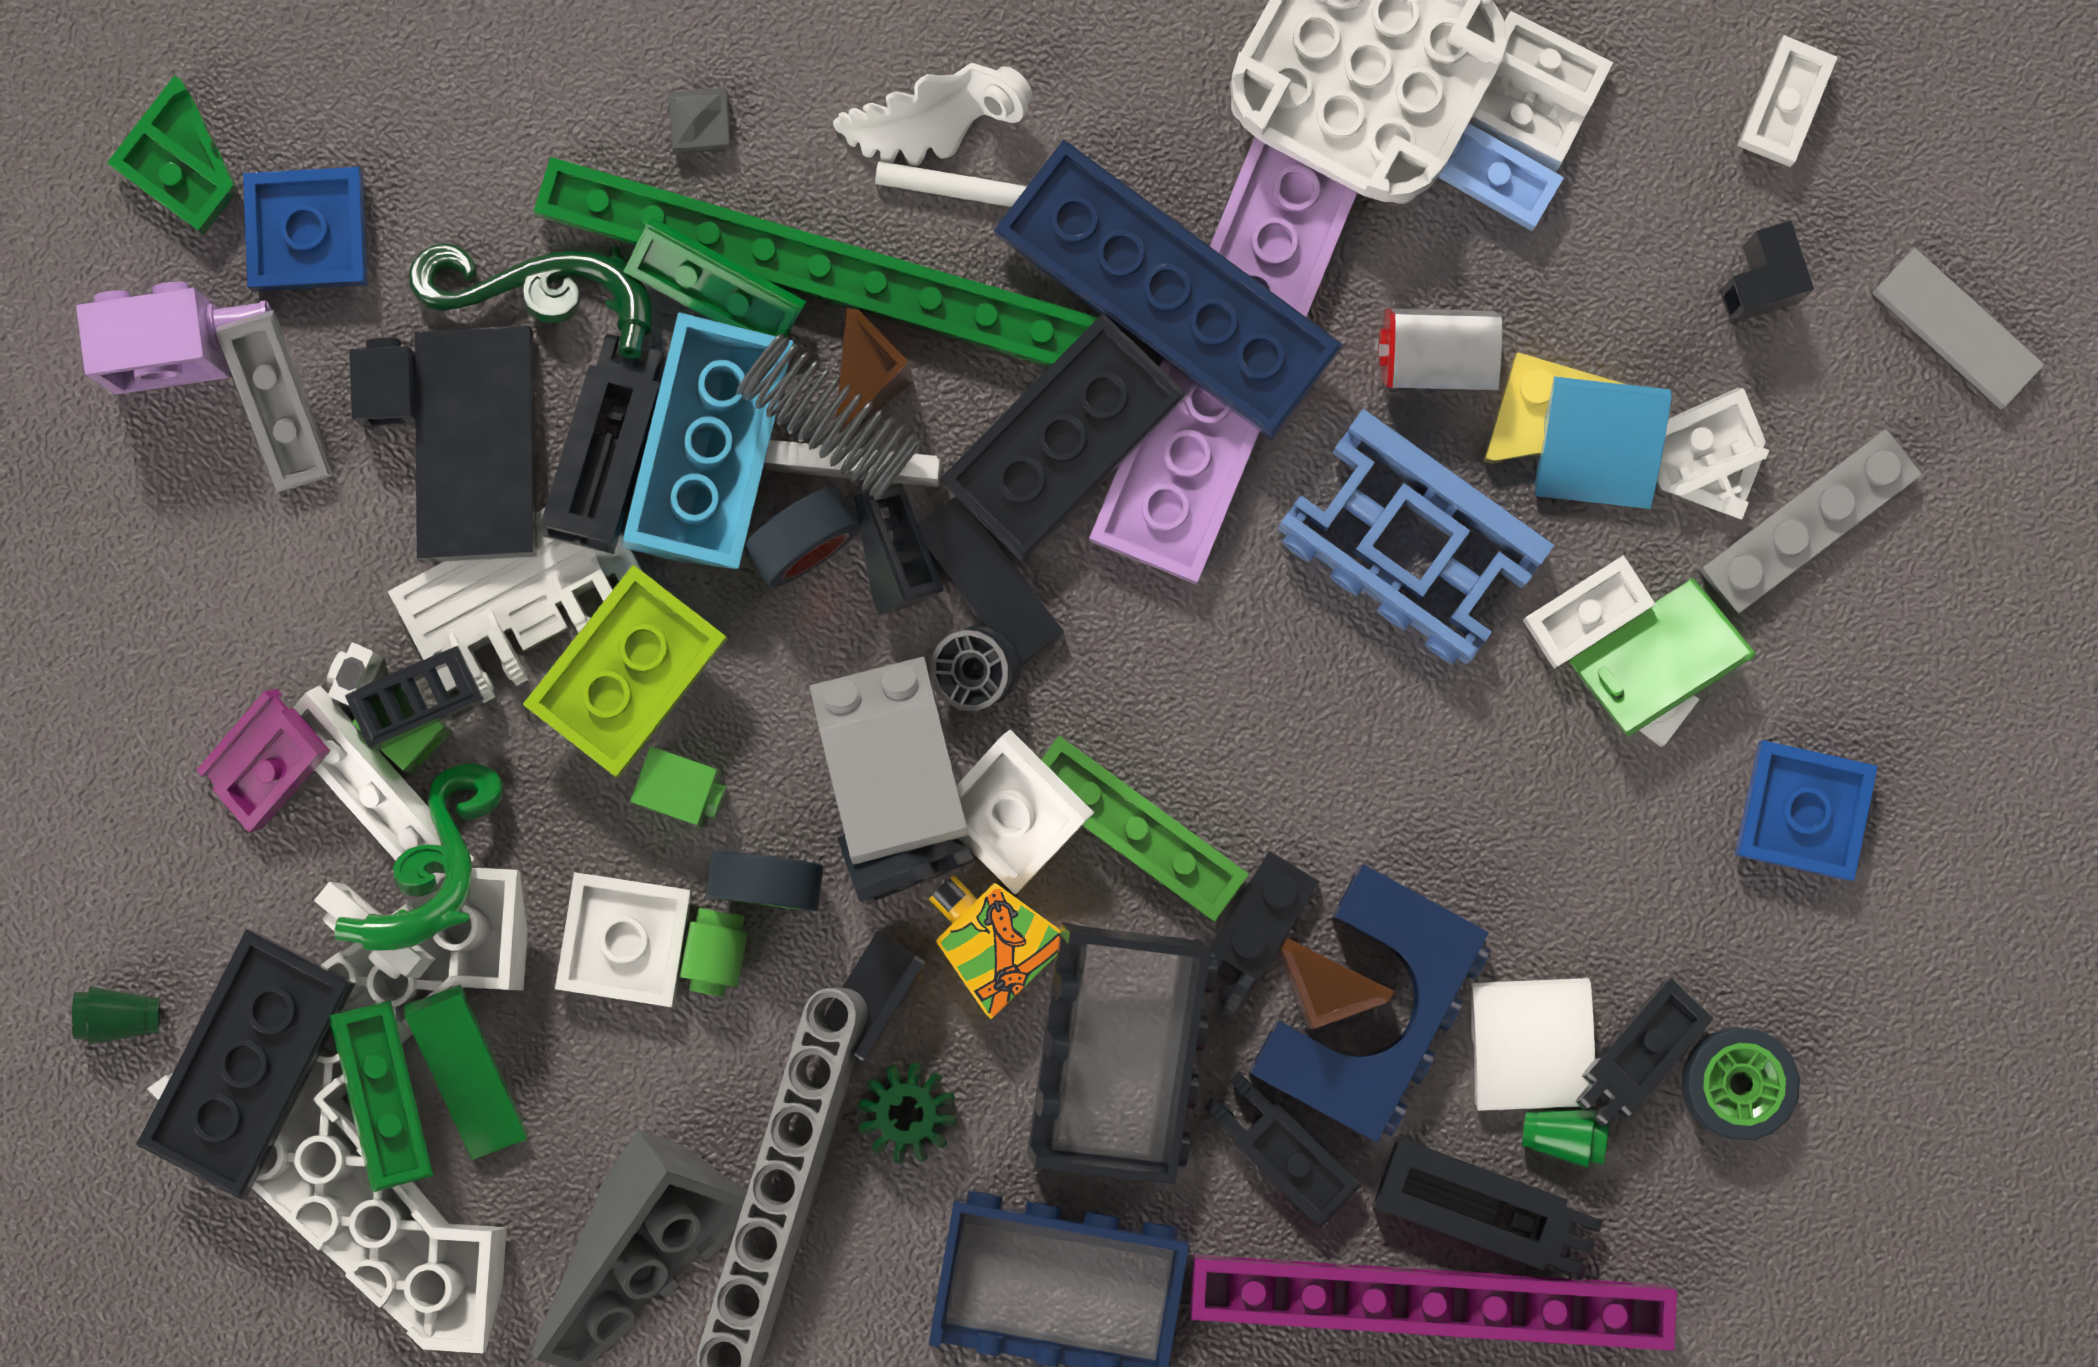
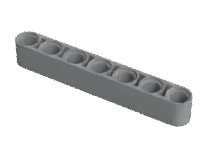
[696,987,868,1367]

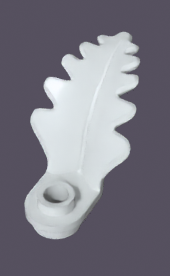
[833,63,1033,167]

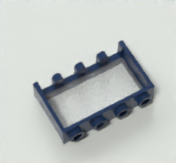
[928,1191,1189,1367]

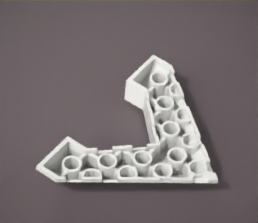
[147,868,528,1353]

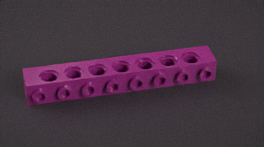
[1189,1254,1677,1351]

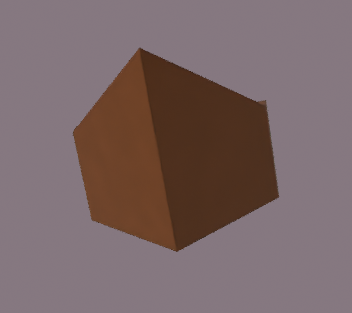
[836,308,913,433]
[1278,938,1394,1029]

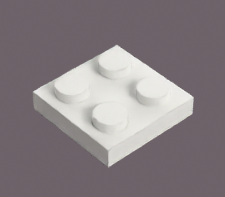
[957,730,1094,895]
[555,872,693,1007]

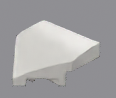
[1656,388,1769,519]

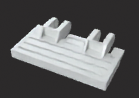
[388,508,643,703]

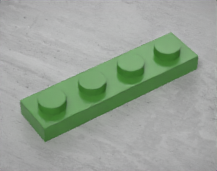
[1041,736,1249,922]

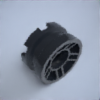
[930,625,1021,711]

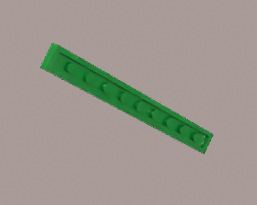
[533,157,1098,367]

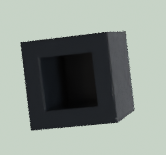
[349,338,415,428]

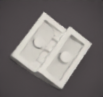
[1469,11,1613,172]
[1471,978,1596,1111]

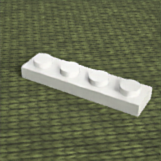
[293,685,475,884]

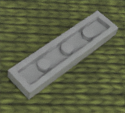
[1699,429,1922,616]

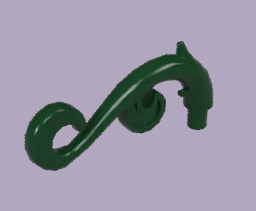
[409,243,652,358]

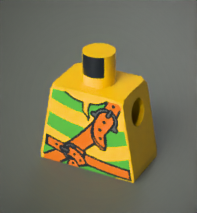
[929,875,1060,1019]

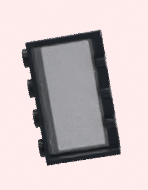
[1027,922,1217,1184]

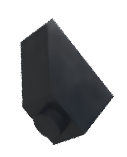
[837,834,975,905]

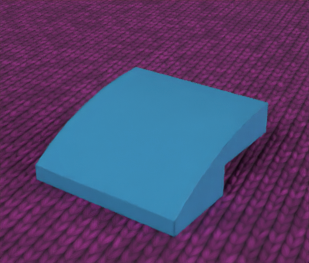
[1535,376,1672,509]

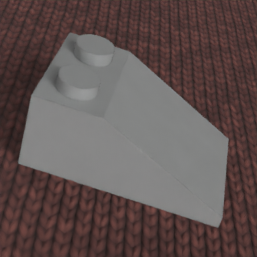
[809,656,969,864]

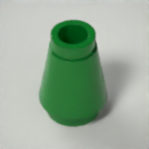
[1522,1110,1610,1168]

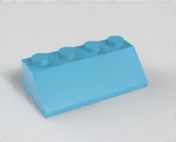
[622,312,793,569]

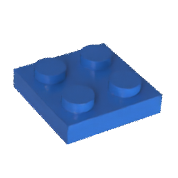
[243,167,368,292]
[1735,740,1878,881]

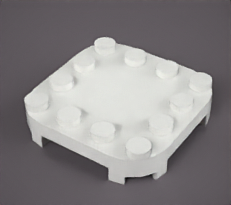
[1230,0,1508,204]

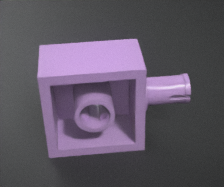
[76,282,271,395]

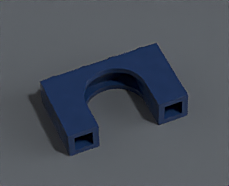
[1248,864,1491,1142]

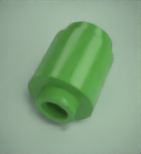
[680,908,748,997]

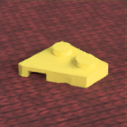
[1483,352,1627,464]

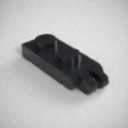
[1575,978,1714,1127]

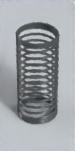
[737,333,922,500]

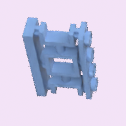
[1278,409,1555,665]

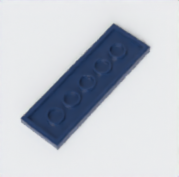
[993,139,1343,440]

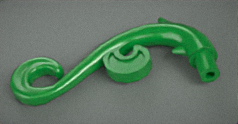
[335,763,503,951]

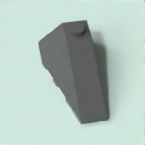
[531,1130,747,1367]

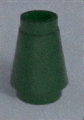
[72,986,160,1045]

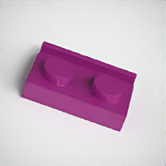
[196,689,331,833]

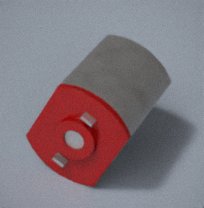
[1374,308,1502,390]

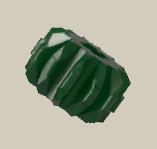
[857,1063,957,1163]

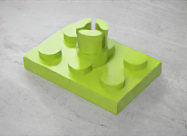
[523,565,728,779]

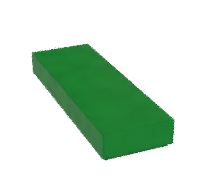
[623,217,806,337]
[404,985,527,1160]
[329,1000,433,1192]

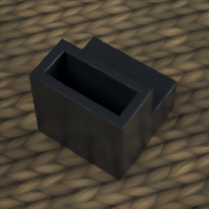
[1720,220,1814,324]

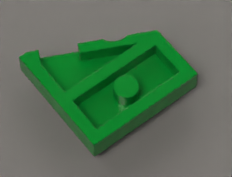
[107,75,239,235]

